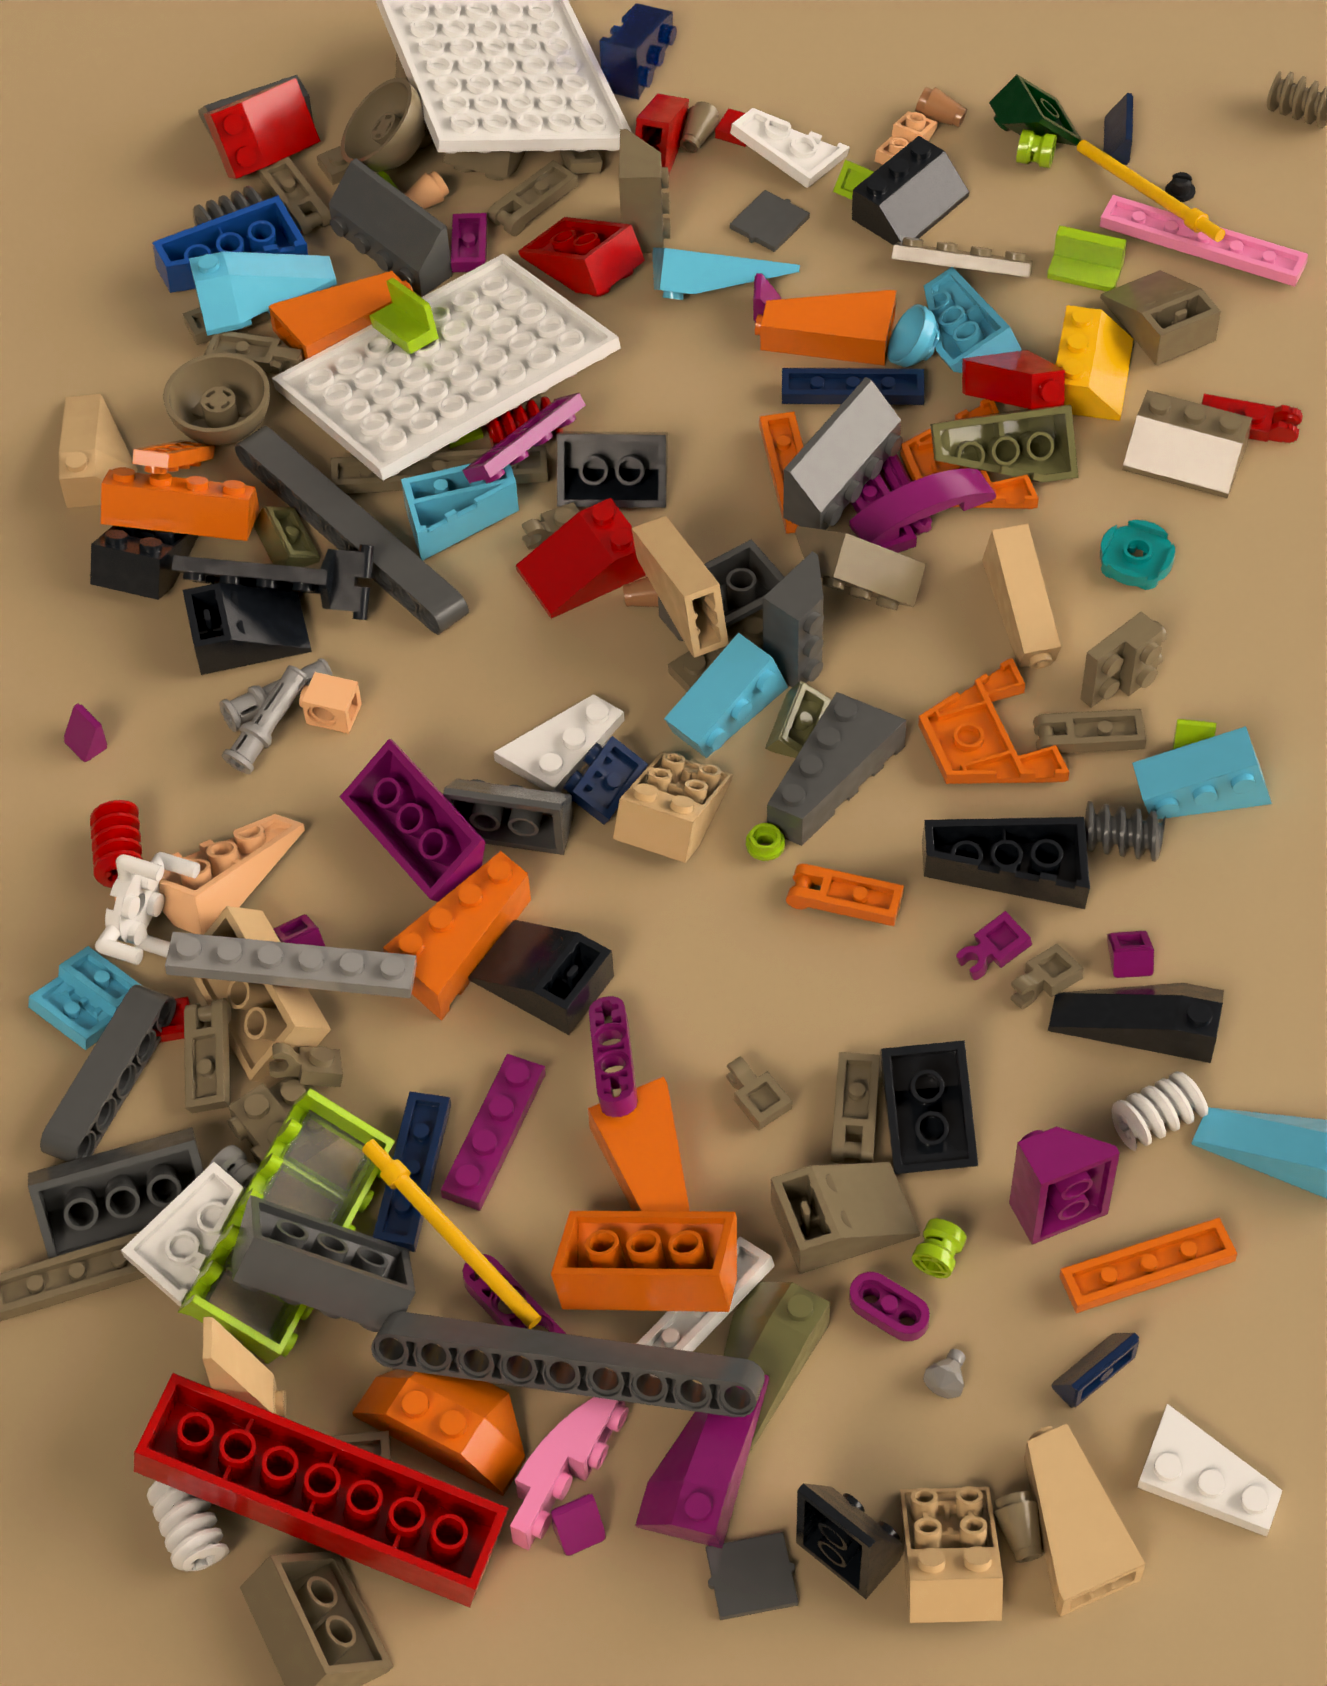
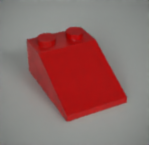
[203,78,321,179]
[518,217,645,297]
[516,498,646,619]

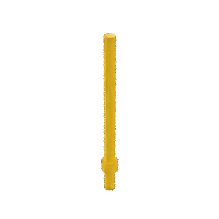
[1077,139,1225,242]
[362,1139,542,1329]

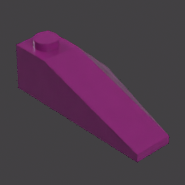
[635,1375,769,1549]

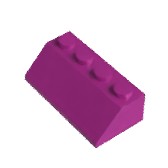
[339,739,486,902]

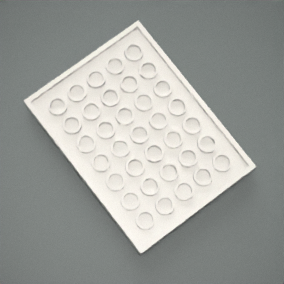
[376,0,632,154]
[272,254,621,481]

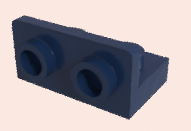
[563,736,648,825]

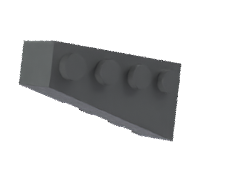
[767,692,906,846]

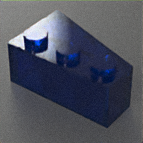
[599,3,677,100]

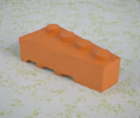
[383,851,531,1021]

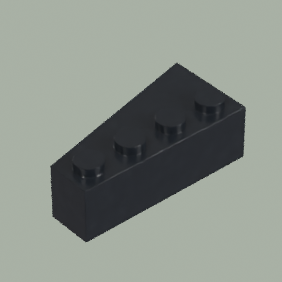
[922,817,1090,909]

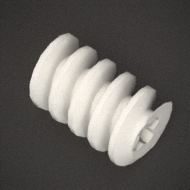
[1111,1071,1208,1151]
[147,1481,230,1572]

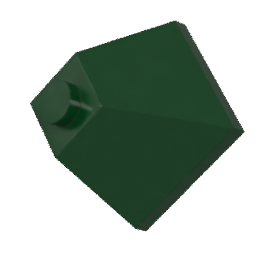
[989,74,1081,146]

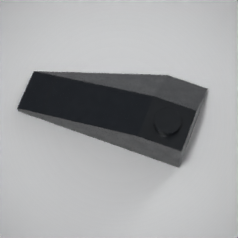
[1048,983,1224,1063]

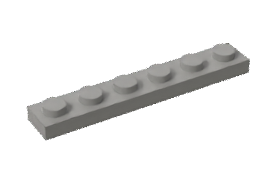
[165,932,417,998]

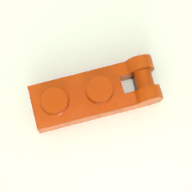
[786,864,904,926]

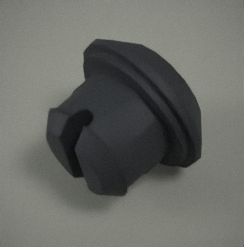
[1165,172,1196,202]

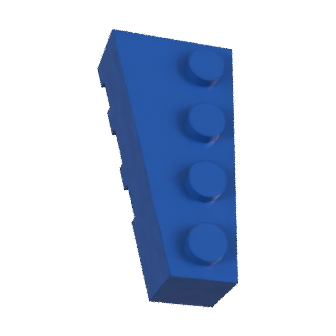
[152,195,308,293]

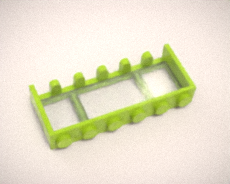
[178,1088,395,1364]

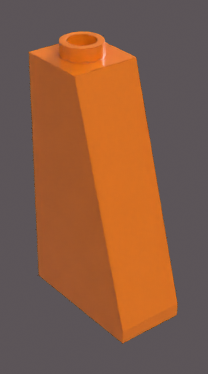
[269,271,414,360]
[755,290,897,366]
[588,1076,690,1211]

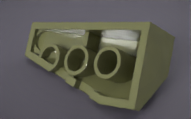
[930,405,1078,482]
[723,1282,830,1455]

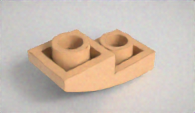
[874,111,938,165]

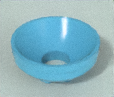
[888,304,940,368]

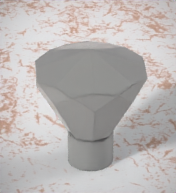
[923,1349,966,1399]

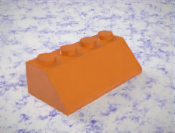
[101,467,259,541]
[551,1211,737,1312]

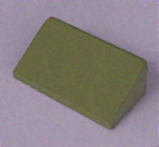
[254,506,321,567]
[765,681,831,758]

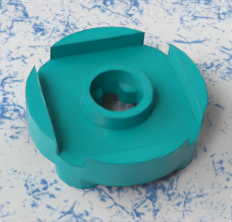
[1100,520,1175,590]

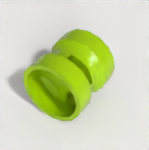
[1016,129,1057,168]
[911,1218,967,1278]

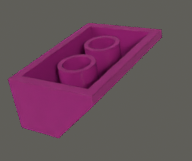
[1009,1126,1120,1245]

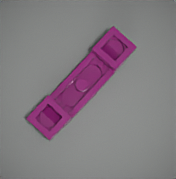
[849,468,996,546]

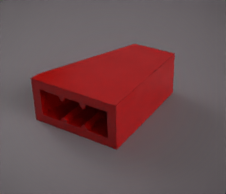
[635,93,689,174]
[962,350,1065,410]

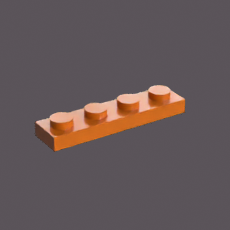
[759,411,804,534]
[132,440,215,474]
[1059,1217,1237,1313]

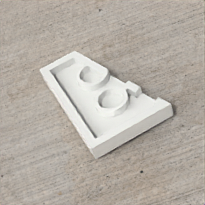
[730,108,850,188]
[494,694,625,792]
[121,1162,245,1307]
[1137,1404,1283,1537]

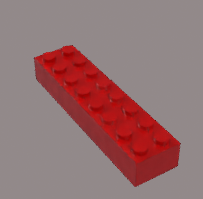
[134,1373,509,1608]

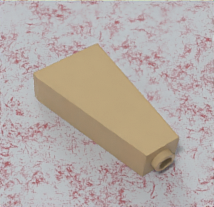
[632,516,729,658]
[982,524,1061,669]
[1024,1424,1145,1617]

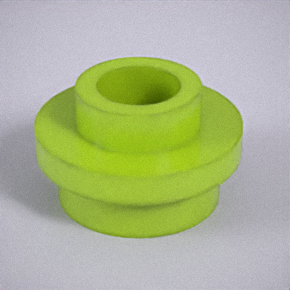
[746,823,785,861]

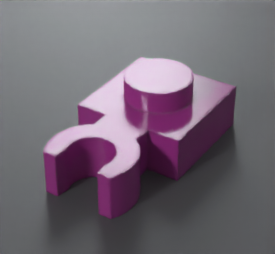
[956,911,1032,980]

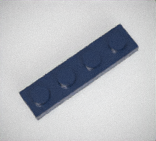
[782,368,924,405]
[373,1091,451,1252]

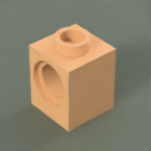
[299,672,362,734]

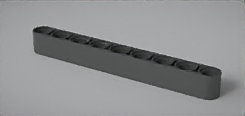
[235,426,469,635]
[371,1312,765,1417]

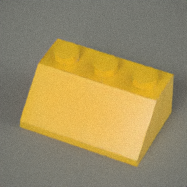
[1056,305,1134,421]

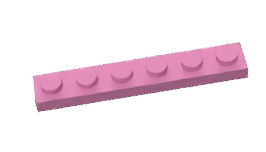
[1100,195,1308,287]

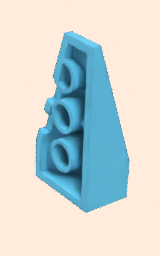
[652,248,800,300]
[189,251,337,336]
[924,267,1022,373]
[1191,1107,1327,1199]

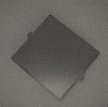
[730,190,810,252]
[705,1532,798,1620]

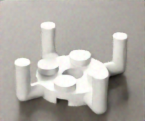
[95,852,200,965]

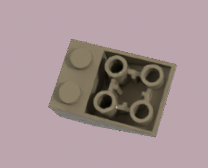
[1100,270,1221,365]
[771,1162,920,1274]

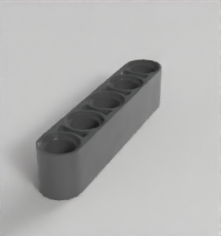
[40,985,176,1162]

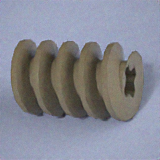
[1267,71,1327,129]

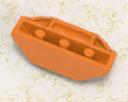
[352,1369,526,1496]

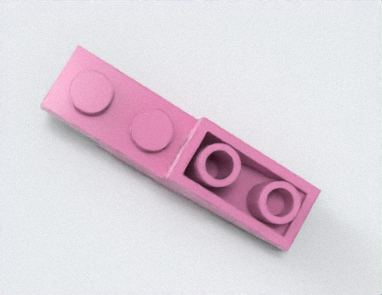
[510,1397,629,1550]

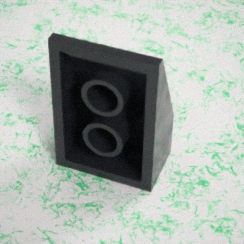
[880,1040,978,1174]
[796,1483,902,1599]

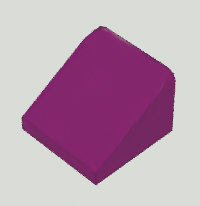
[753,273,781,323]
[64,703,107,762]
[273,914,325,946]
[1107,931,1154,978]
[551,1494,606,1556]

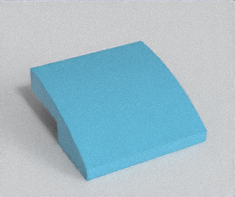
[28,946,142,1050]

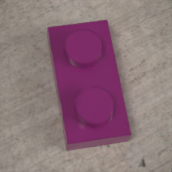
[451,213,487,272]

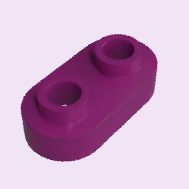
[849,1272,930,1341]

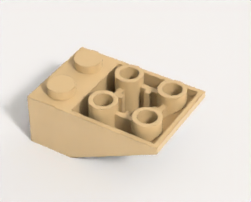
[613,752,733,863]
[900,1486,1003,1623]

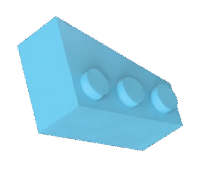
[401,464,519,560]
[664,632,788,758]
[1132,726,1272,819]

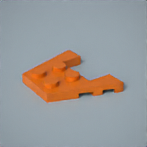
[900,399,1039,509]
[918,658,1069,784]

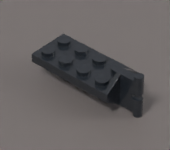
[172,544,375,620]

